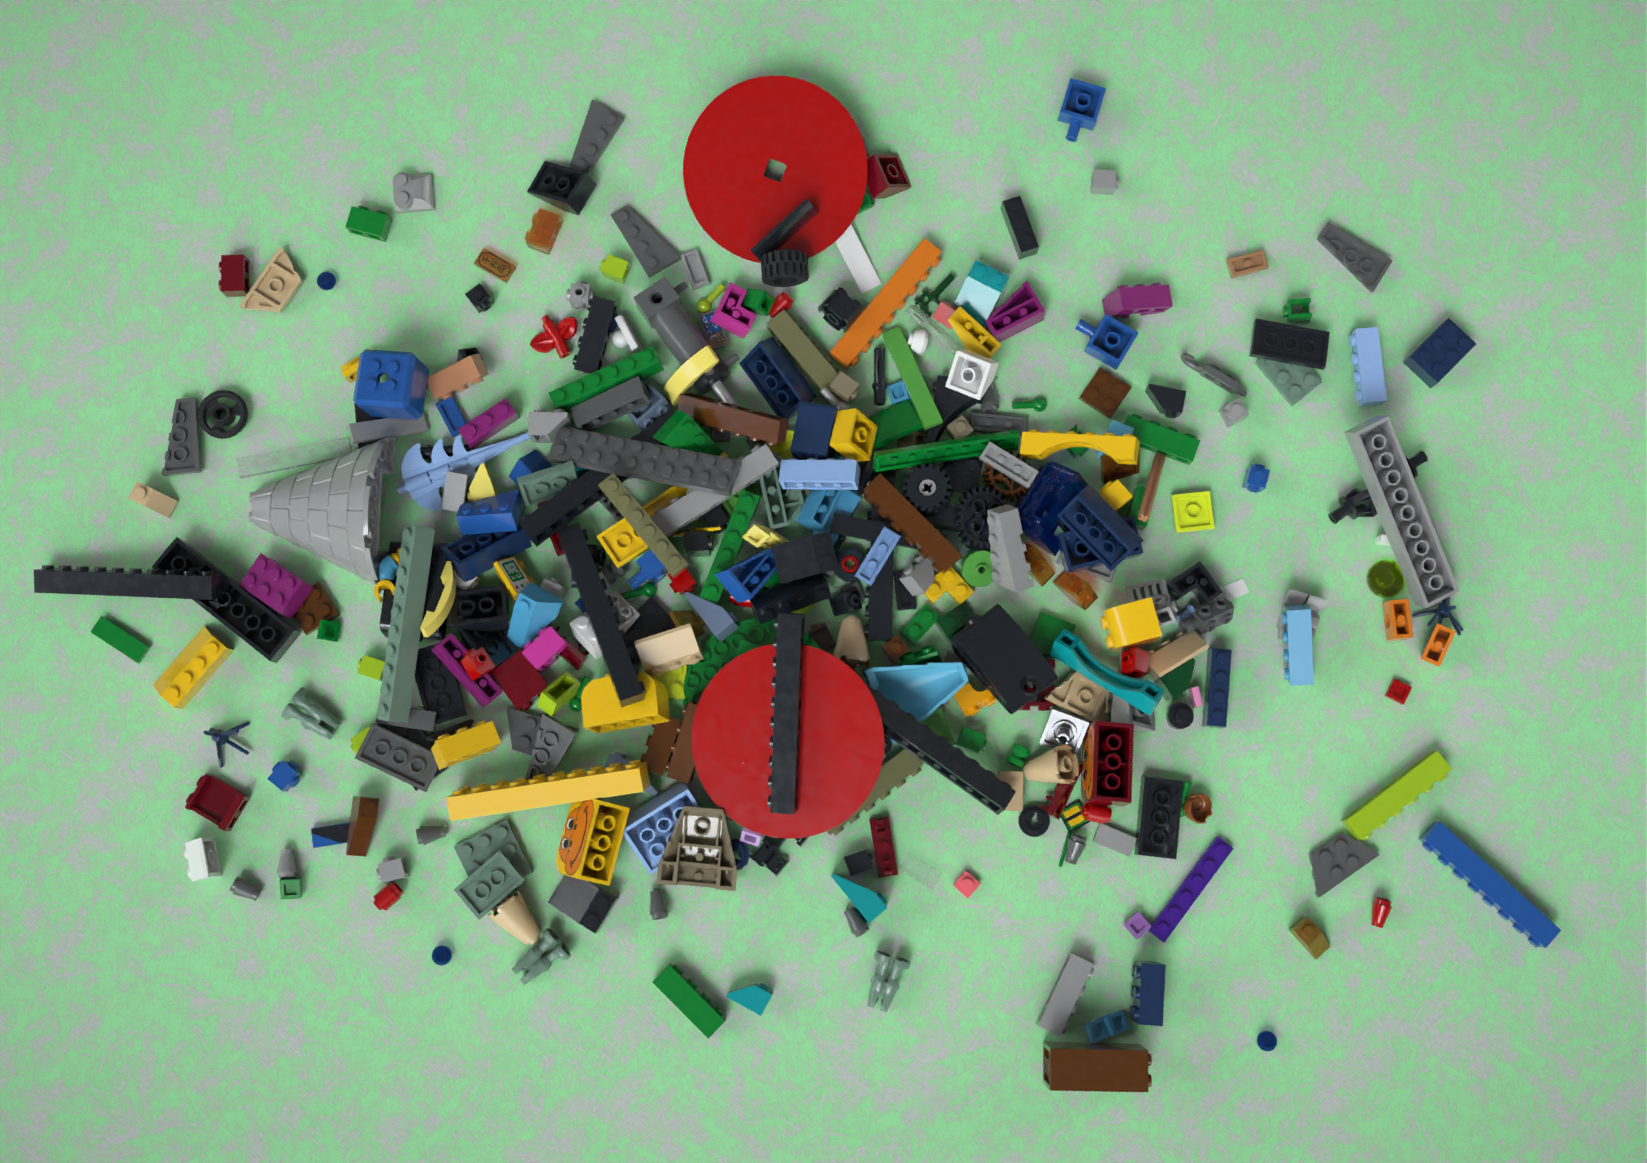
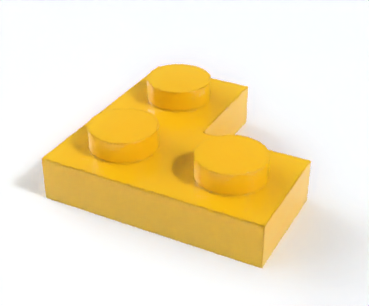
[923,568,974,605]

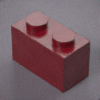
[218,254,250,297]

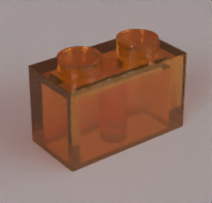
[525,208,563,255]

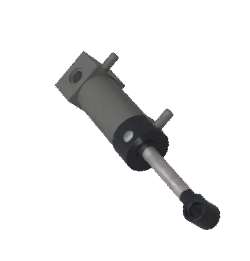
[633,277,769,453]

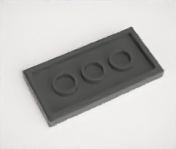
[355,723,439,792]

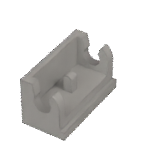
[442,470,471,512]

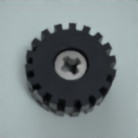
[903,464,953,515]

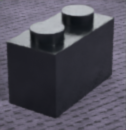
[684,531,714,557]

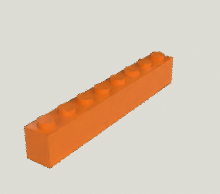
[830,238,942,370]

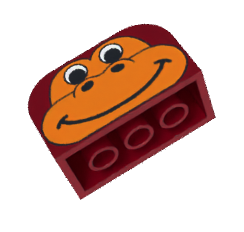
[1081,721,1134,806]

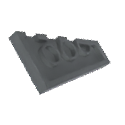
[569,100,624,175]
[611,205,681,278]
[1317,222,1393,293]
[161,397,202,476]

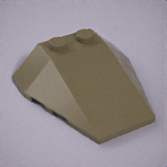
[656,806,737,891]

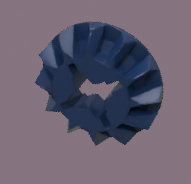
[730,839,751,870]

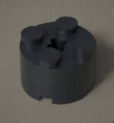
[818,287,862,333]

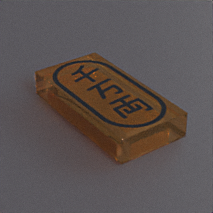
[474,248,516,284]

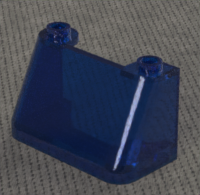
[1018,462,1088,556]

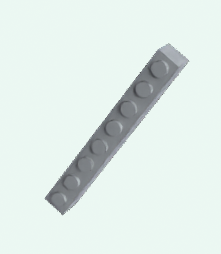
[646,444,779,549]

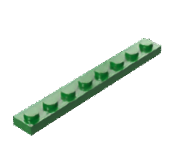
[873,430,1019,472]

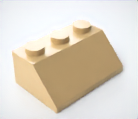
[634,623,704,677]
[1149,631,1209,681]

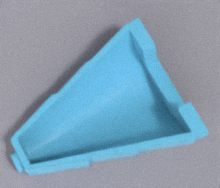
[864,662,969,743]

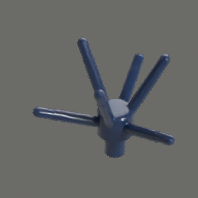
[1412,597,1463,636]
[203,722,250,768]

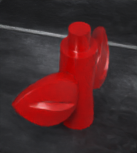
[530,315,577,359]

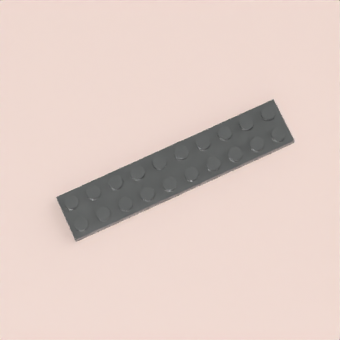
[547,427,741,497]

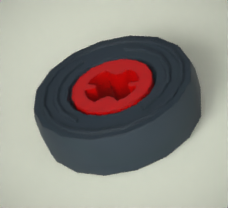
[834,548,865,582]

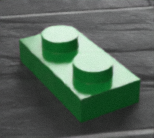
[900,604,940,645]

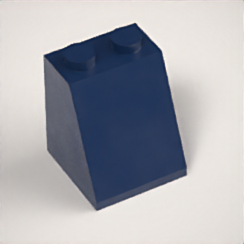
[790,401,838,460]

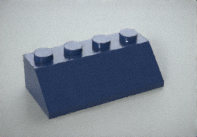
[739,337,817,419]
[1057,485,1144,571]
[1058,516,1143,574]
[442,524,532,582]

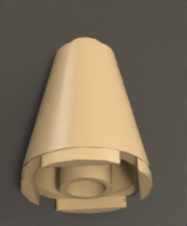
[833,616,870,671]
[1023,744,1079,784]
[487,889,541,945]

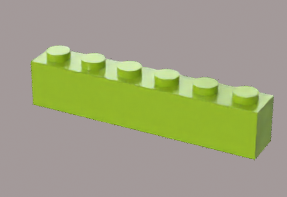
[1341,750,1452,841]

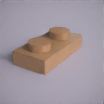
[1226,250,1269,279]

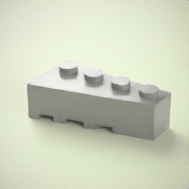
[987,504,1034,592]

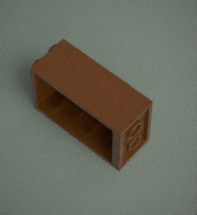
[1043,1042,1152,1092]

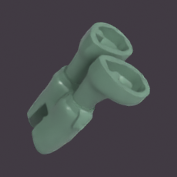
[281,687,342,740]
[512,928,571,985]
[867,951,911,1012]

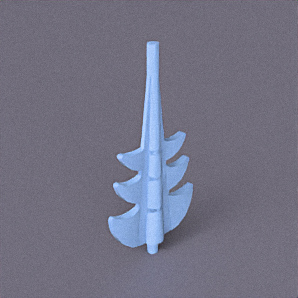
[397,432,531,511]

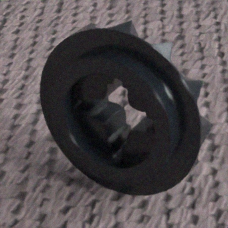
[1019,805,1050,837]

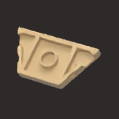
[239,247,303,313]
[1044,671,1110,723]

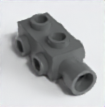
[1178,598,1234,635]

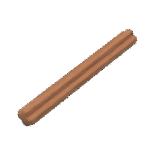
[1138,452,1166,522]

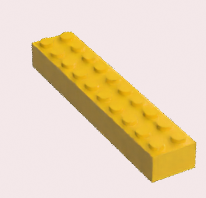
[446,759,650,821]

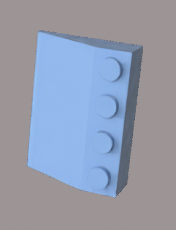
[623,782,701,875]

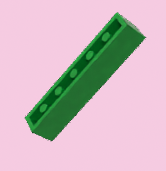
[549,346,664,413]
[700,489,761,605]

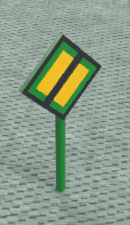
[1058,800,1091,867]

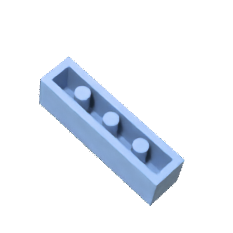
[1348,327,1387,407]
[779,458,861,490]

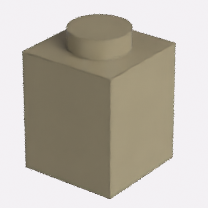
[830,371,860,403]
[945,415,974,440]

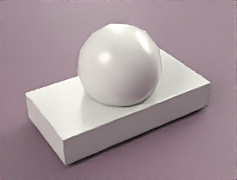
[612,315,643,353]

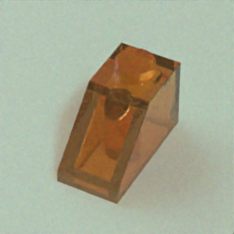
[1024,542,1055,587]
[1053,571,1098,611]

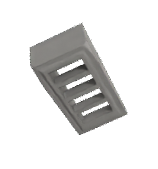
[1125,578,1169,603]

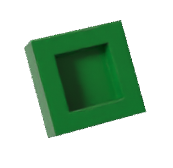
[317,620,341,642]
[279,877,302,899]

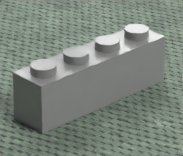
[1036,952,1094,1037]

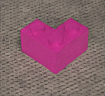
[710,282,757,339]
[522,626,569,672]

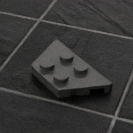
[507,707,579,755]
[1309,832,1380,897]

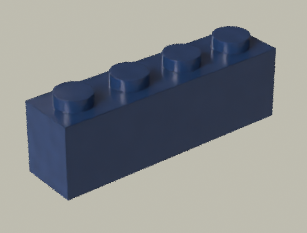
[1202,648,1232,729]

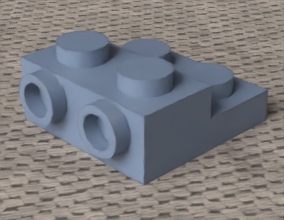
[627,379,670,431]

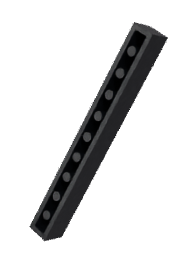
[519,410,674,547]
[864,449,896,642]
[558,523,646,708]
[34,565,222,600]
[767,613,805,814]
[862,679,1016,815]

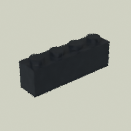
[573,296,618,374]
[749,574,831,624]

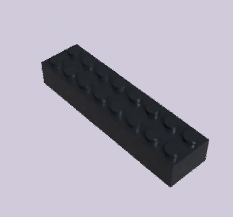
[152,537,301,663]

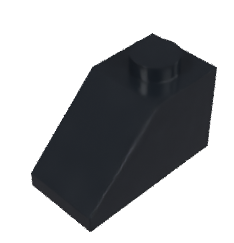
[1145,384,1186,419]

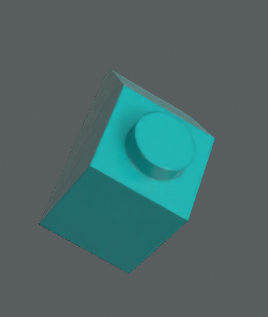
[726,983,773,1016]

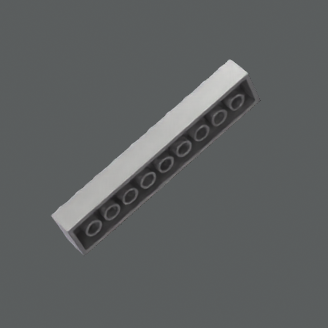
[1344,415,1459,608]

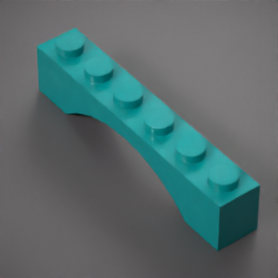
[1049,629,1165,716]

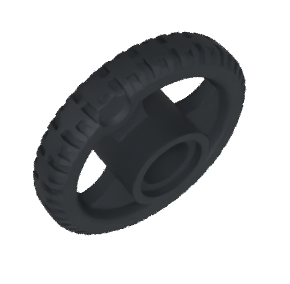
[198,390,248,439]

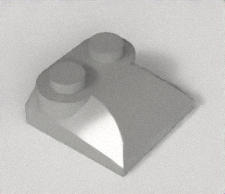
[393,172,435,214]

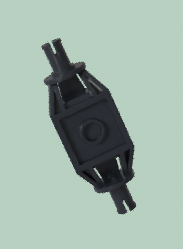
[1328,451,1428,524]

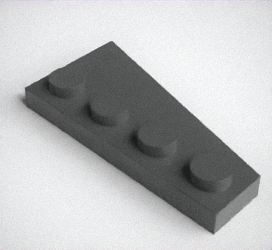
[526,713,578,780]

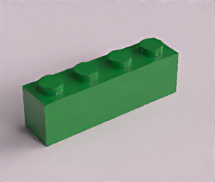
[1124,414,1200,465]
[653,963,726,1039]

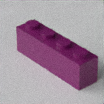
[432,633,503,708]

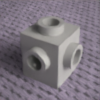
[567,281,595,310]
[1153,594,1179,627]

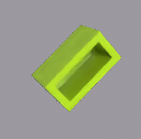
[537,671,581,717]

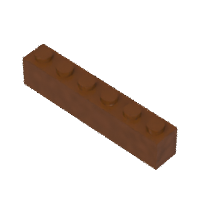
[678,393,789,446]
[863,474,962,575]

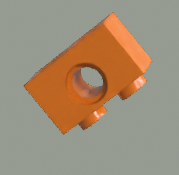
[1382,599,1413,641]
[1421,623,1456,667]

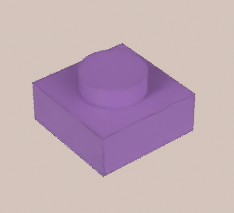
[1123,911,1151,940]

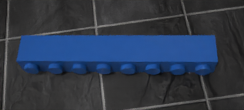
[1419,822,1561,948]

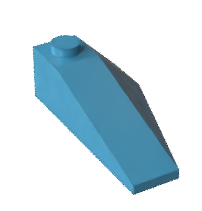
[507,582,564,650]

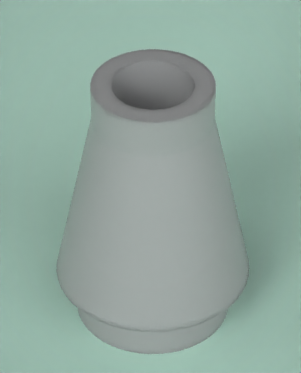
[277,849,297,878]

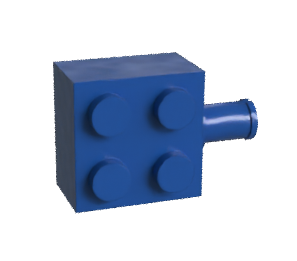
[1057,78,1106,142]
[1075,314,1138,370]
[627,550,667,590]

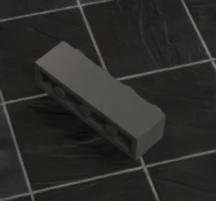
[571,376,651,431]

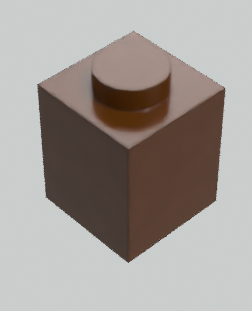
[882,635,909,664]

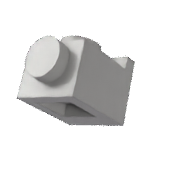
[1219,398,1249,428]

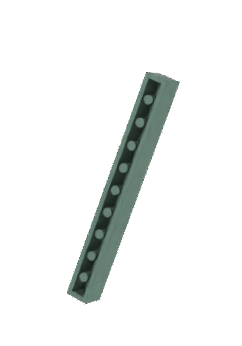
[377,525,435,723]

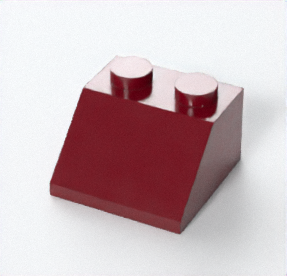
[867,154,911,199]

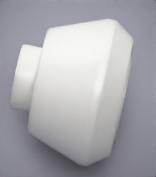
[907,329,929,355]

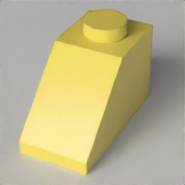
[467,462,498,502]

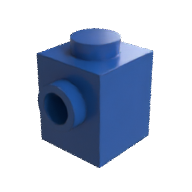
[1242,464,1270,493]
[267,760,303,792]

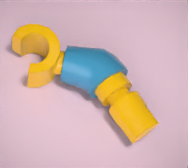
[374,547,401,603]

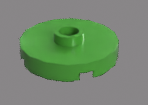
[961,549,993,587]

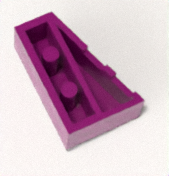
[985,280,1045,342]
[1102,283,1173,319]

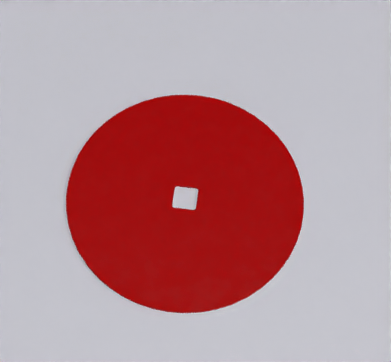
[683,75,868,263]
[691,644,885,839]

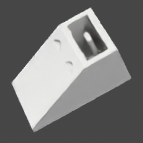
[570,591,640,660]

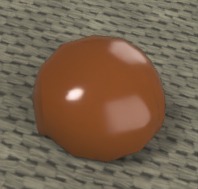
[1183,793,1212,824]

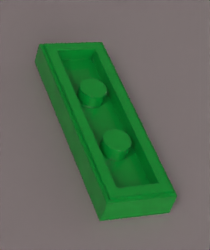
[90,616,150,663]

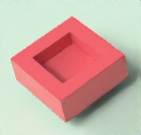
[953,870,981,898]

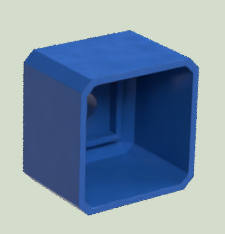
[353,349,429,420]

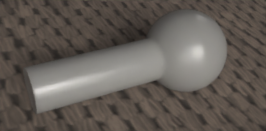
[820,387,850,411]

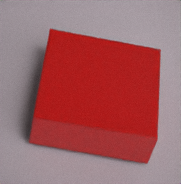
[1385,678,1412,705]

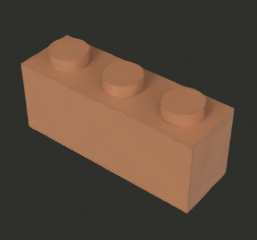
[427,354,489,400]

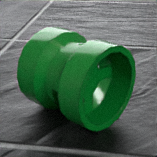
[1005,743,1031,769]

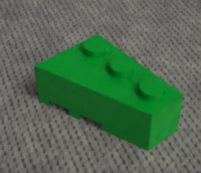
[652,410,723,456]

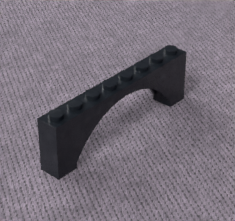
[920,375,983,532]

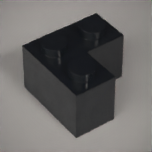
[1166,561,1223,606]

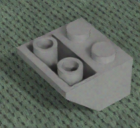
[528,409,572,443]

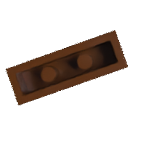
[640,716,683,777]

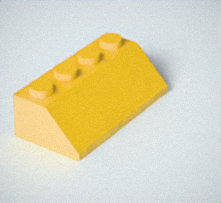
[153,626,234,709]

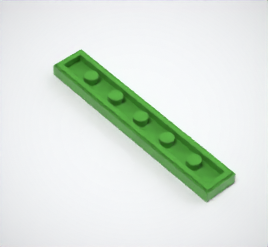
[882,326,943,430]

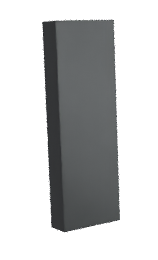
[970,412,1028,436]
[375,705,437,732]

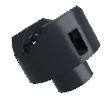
[1166,703,1194,730]

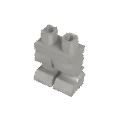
[1276,589,1327,640]

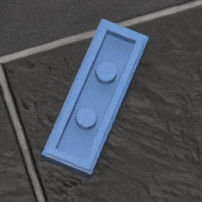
[855,526,901,586]

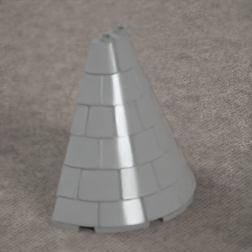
[249,437,396,585]

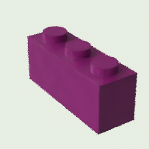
[458,398,519,450]

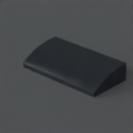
[750,198,818,262]
[1134,776,1183,859]

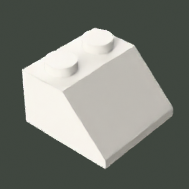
[945,349,999,400]
[184,838,222,882]

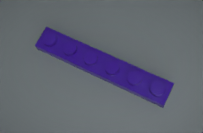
[1147,836,1234,943]

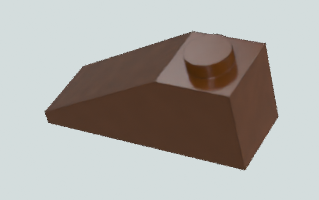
[346,796,379,857]

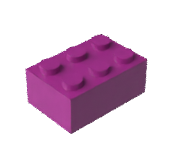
[239,553,313,619]

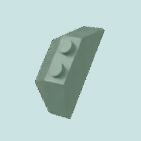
[760,452,804,530]

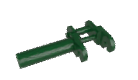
[914,274,955,318]

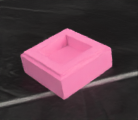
[1188,686,1203,708]

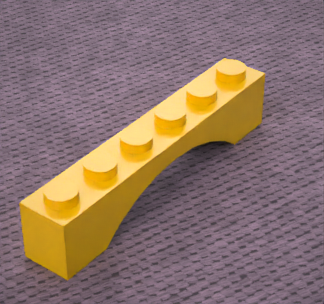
[1020,429,1140,465]

